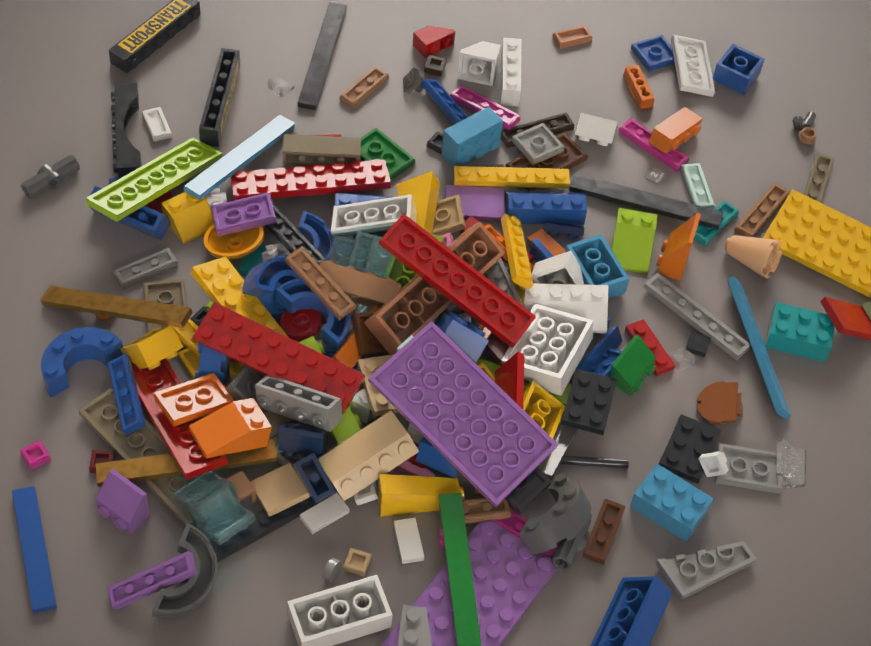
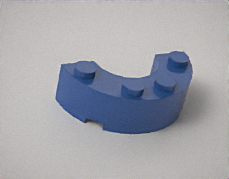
[298,211,334,261]
[242,255,302,298]
[276,278,350,352]
[41,327,123,398]
[194,343,229,385]

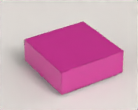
[20,440,51,470]

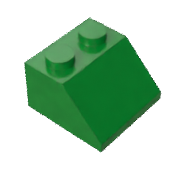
[611,335,656,396]

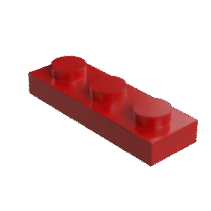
[625,319,675,377]

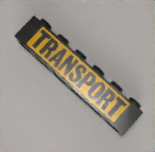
[109,0,201,73]
[199,48,240,147]

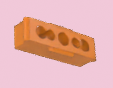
[623,65,655,110]

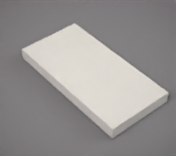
[671,35,715,97]

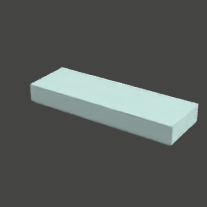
[681,163,715,209]

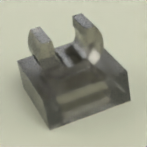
[403,68,424,94]

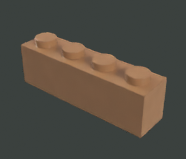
[319,260,401,308]

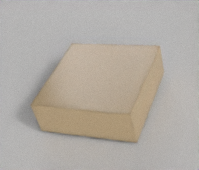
[343,548,372,577]

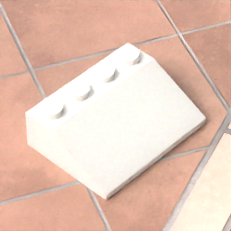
[501,304,593,395]

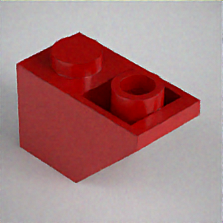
[413,25,455,58]

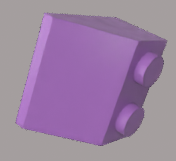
[96,468,150,535]

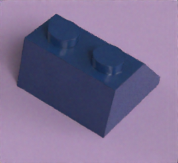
[278,421,328,458]

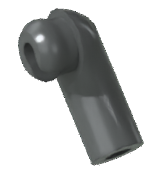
[793,112,816,129]

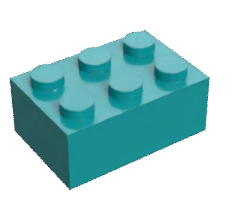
[765,302,835,362]

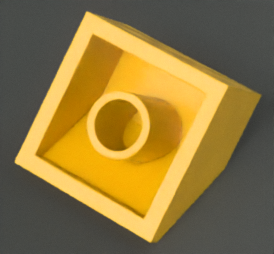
[161,192,215,244]
[120,326,183,370]

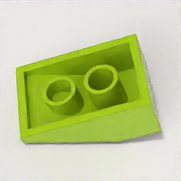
[611,208,658,274]

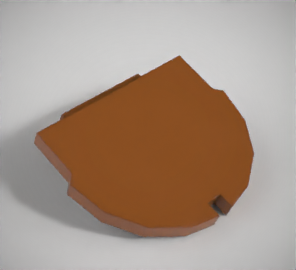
[697,381,743,425]

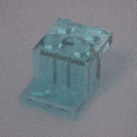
[329,231,394,279]
[173,471,256,545]

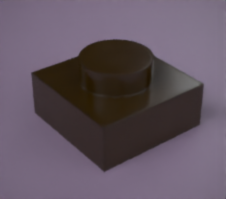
[424,55,447,76]

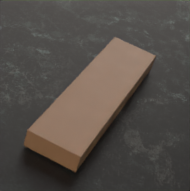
[734,183,790,237]
[285,246,356,320]

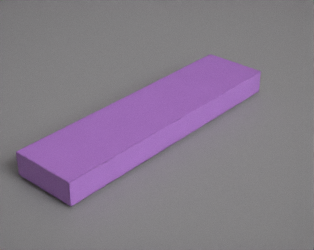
[107,551,197,610]

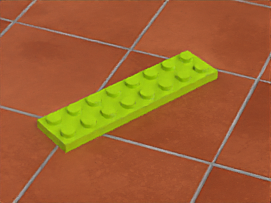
[86,137,222,222]

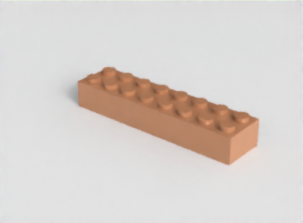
[364,221,505,355]

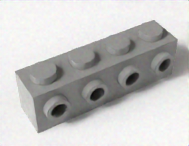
[255,375,342,432]

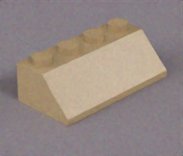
[317,411,419,501]

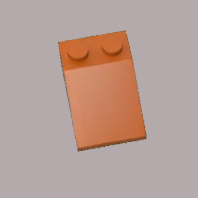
[656,213,701,281]
[189,398,272,458]

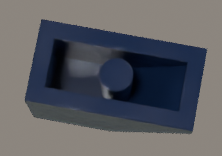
[294,453,336,503]

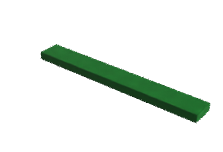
[438,493,482,646]

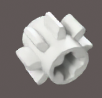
[205,188,227,209]
[262,243,287,261]

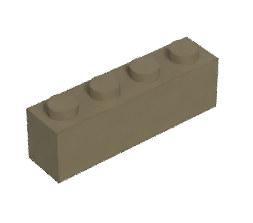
[282,134,361,166]

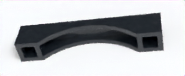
[111,82,142,179]

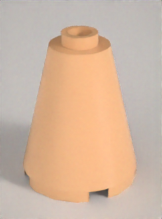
[725,235,783,279]

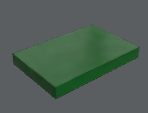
[360,128,416,181]

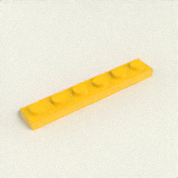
[454,166,570,189]
[501,213,534,291]

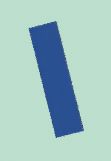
[421,79,468,125]
[108,353,146,435]

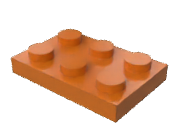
[154,373,234,426]

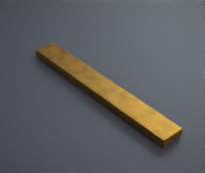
[40,285,193,328]
[96,439,278,487]

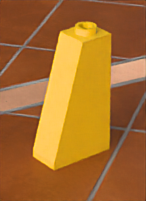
[396,171,440,233]
[378,474,464,517]

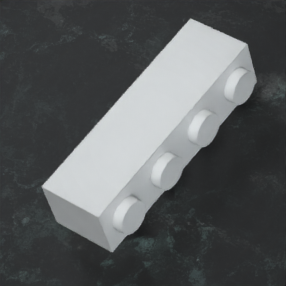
[500,38,521,107]

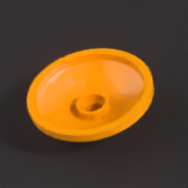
[204,223,264,260]

